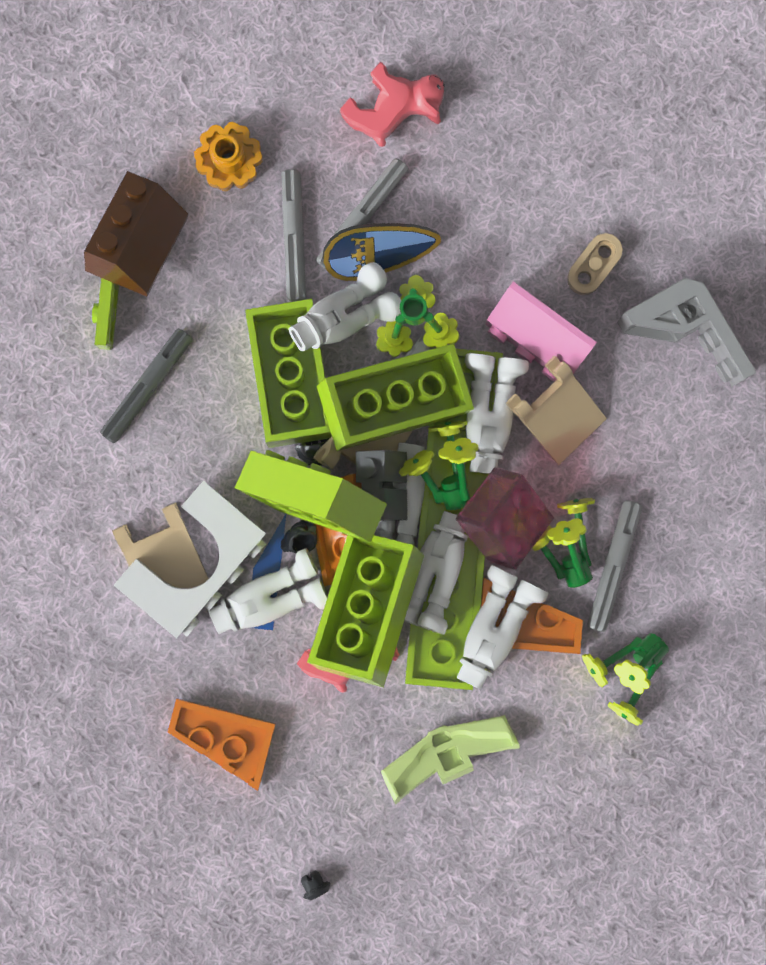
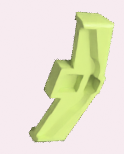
[381,715,520,805]

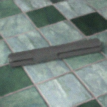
[100,328,192,443]

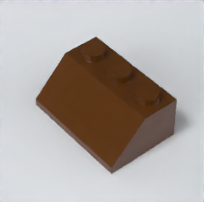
[84,171,189,297]

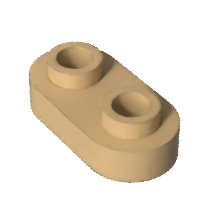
[567,233,623,295]

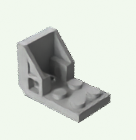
[617,278,756,387]

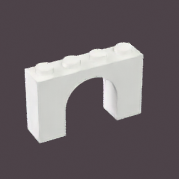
[114,481,266,639]

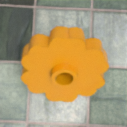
[194,122,263,191]

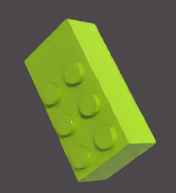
[245,299,332,448]
[317,343,474,451]
[234,450,387,543]
[307,535,424,688]

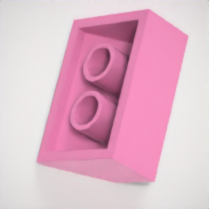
[485,281,597,382]

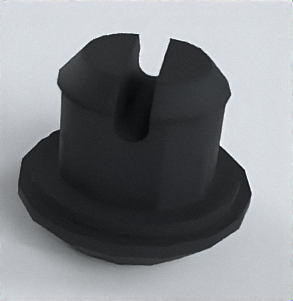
[301,870,331,900]

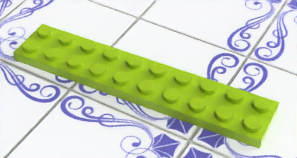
[405,349,503,690]

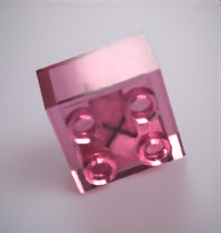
[455,467,554,570]

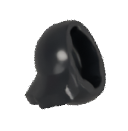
[295,438,329,466]
[281,520,318,554]

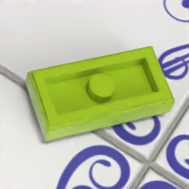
[92,278,119,350]

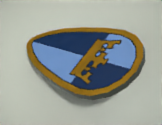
[322,223,441,281]

